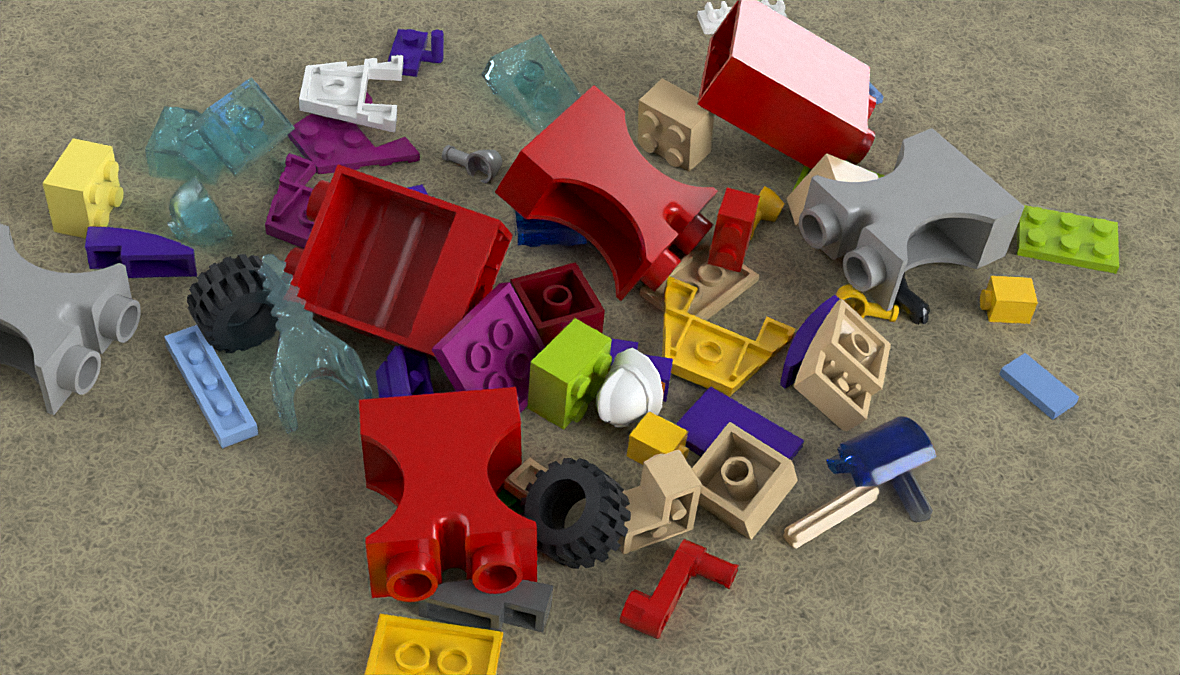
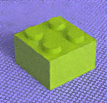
[528,318,612,430]

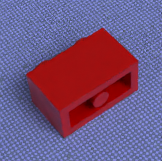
[707,187,760,273]

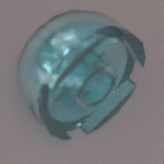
[167,176,234,248]

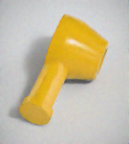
[750,186,785,240]
[836,285,899,322]

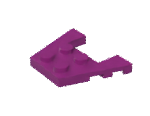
[287,92,420,174]
[265,153,316,248]

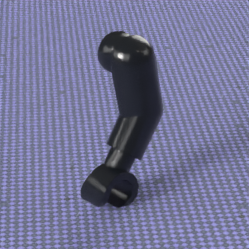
[894,272,930,325]

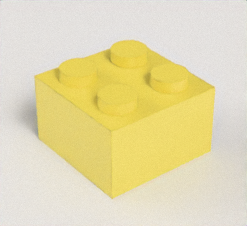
[43,138,124,238]

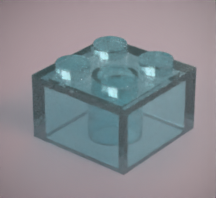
[191,77,295,177]

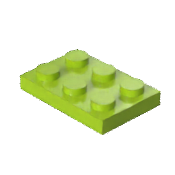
[1017,205,1119,274]

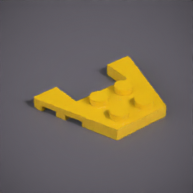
[662,276,796,397]

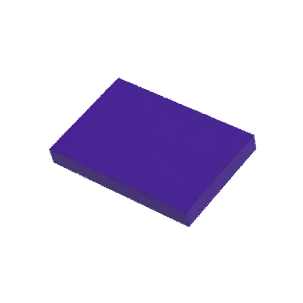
[675,386,804,461]

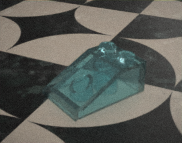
[481,34,581,134]

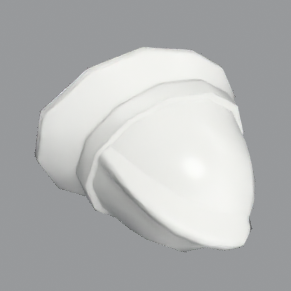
[595,347,663,428]

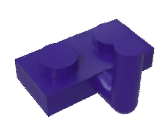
[387,29,444,77]

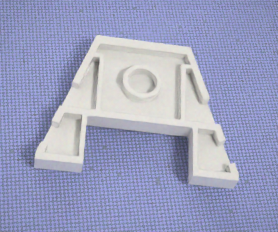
[299,55,403,132]

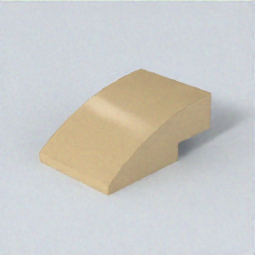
[794,299,891,432]

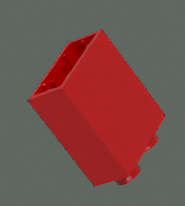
[697,0,876,169]

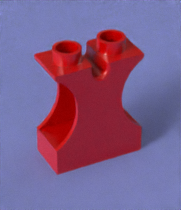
[495,85,718,301]
[359,387,537,602]

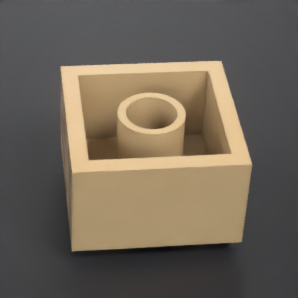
[638,78,714,172]
[692,422,798,540]

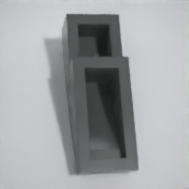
[419,579,553,633]

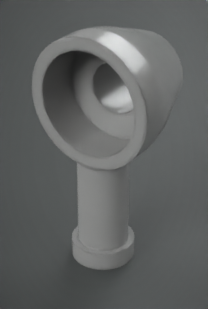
[442,145,502,183]

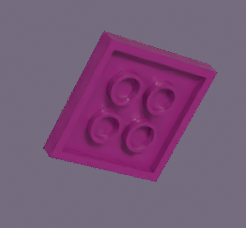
[431,282,545,413]

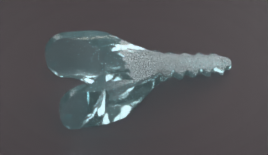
[258,254,373,434]

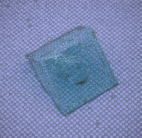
[145,106,233,185]

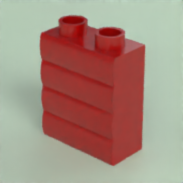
[280,164,513,361]

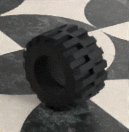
[187,254,291,353]
[519,458,631,569]

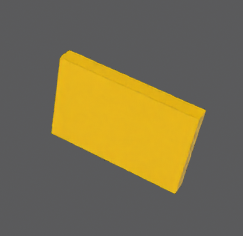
[364,614,504,675]

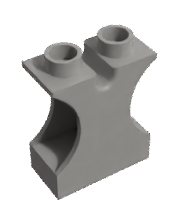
[799,128,1025,311]
[0,224,141,415]

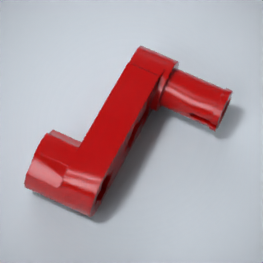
[619,539,739,639]

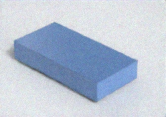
[999,353,1079,420]

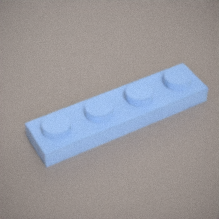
[164,325,258,448]

